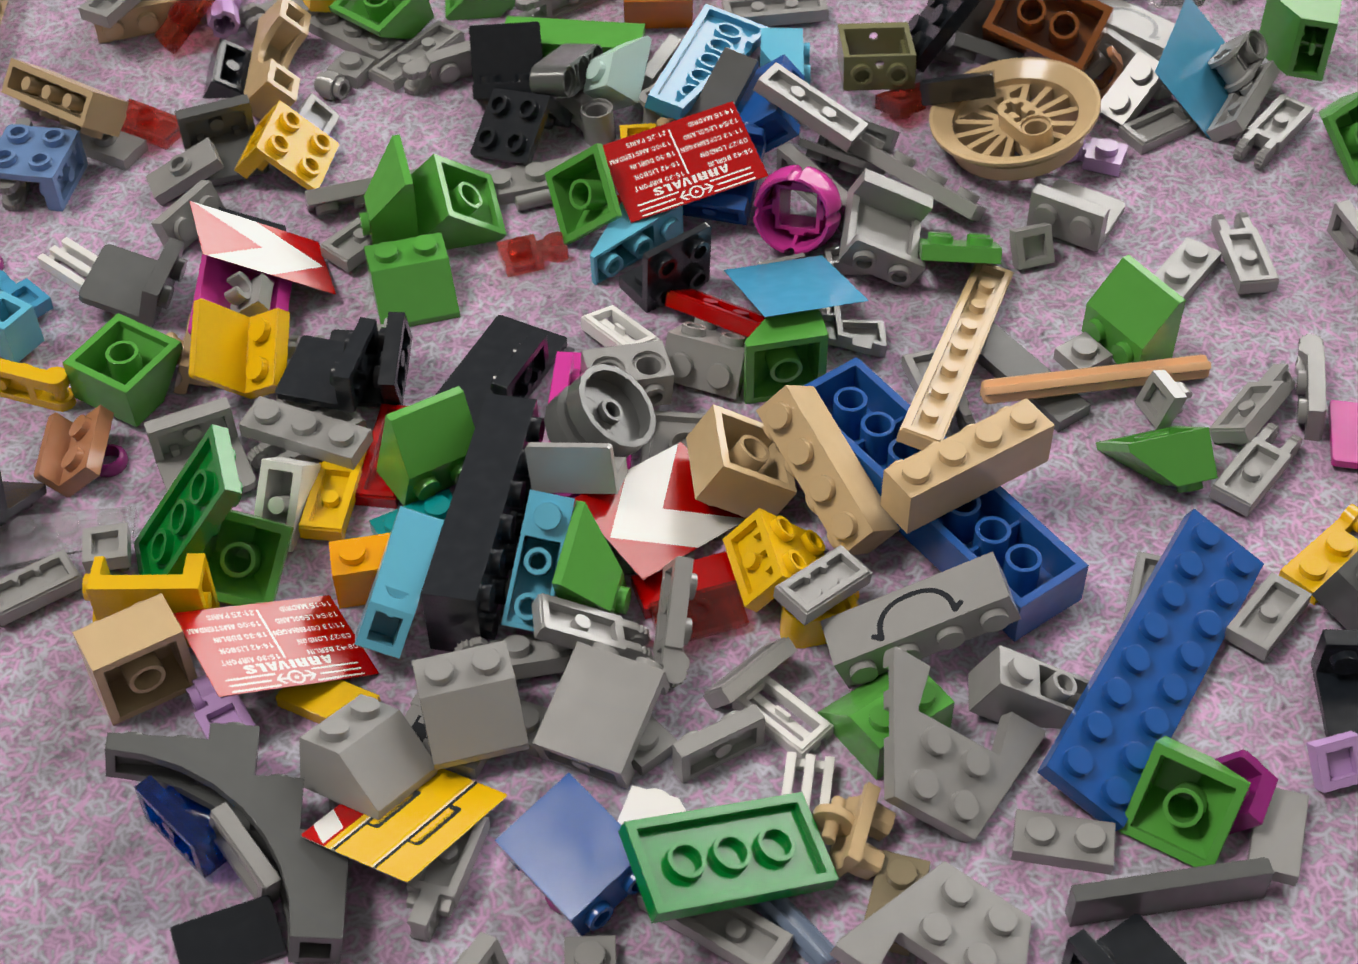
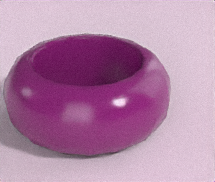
[100,444,128,478]

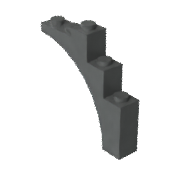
[105,722,349,964]

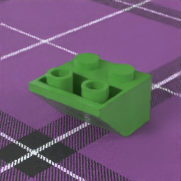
[1259,0,1342,82]

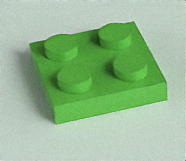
[918,232,1002,264]

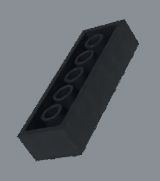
[421,393,545,652]

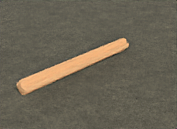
[980,354,1211,404]

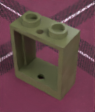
[837,22,916,91]

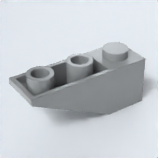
[968,645,1090,729]

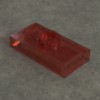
[154,0,215,54]
[121,99,181,150]
[648,580,749,642]

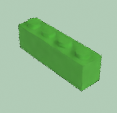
[505,16,645,58]

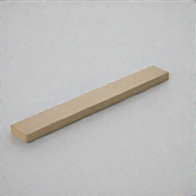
[896,263,1014,450]

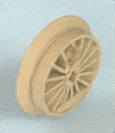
[929,57,1101,181]

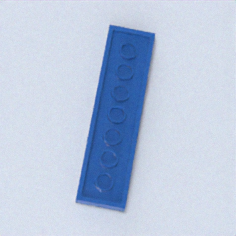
[1037,508,1264,832]

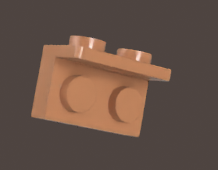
[33,405,114,497]

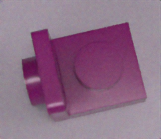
[1215,750,1278,835]

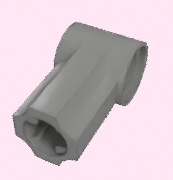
[555,89,616,146]

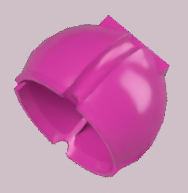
[753,165,842,254]

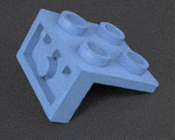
[0,124,88,212]

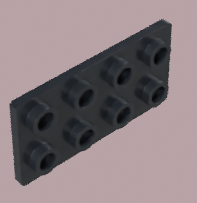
[435,315,568,427]

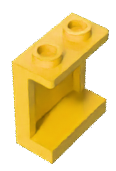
[82,553,220,647]

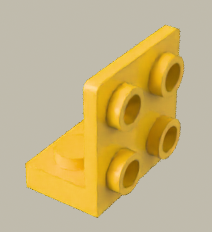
[234,100,339,190]
[188,298,290,399]
[723,508,825,612]

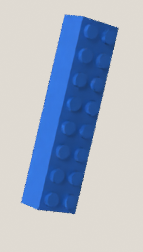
[804,357,1089,642]

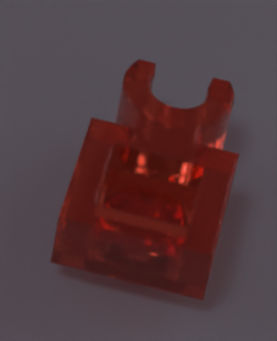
[875,82,926,120]
[496,232,569,277]

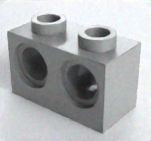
[580,340,674,407]

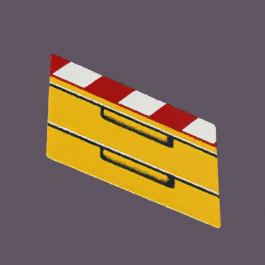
[301,769,507,882]

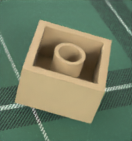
[686,404,797,518]
[72,593,198,726]

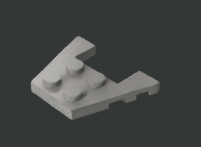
[757,246,888,357]
[883,646,1046,843]
[829,861,1032,964]

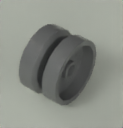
[544,364,656,458]

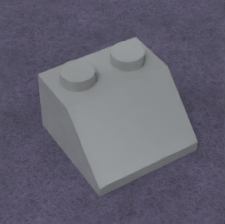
[412,640,529,770]
[299,694,438,820]

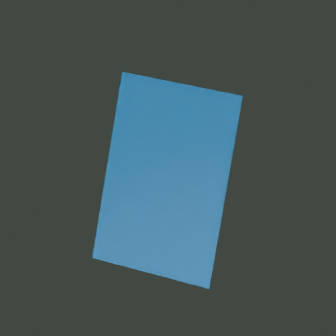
[1155,0,1229,141]
[724,255,869,317]

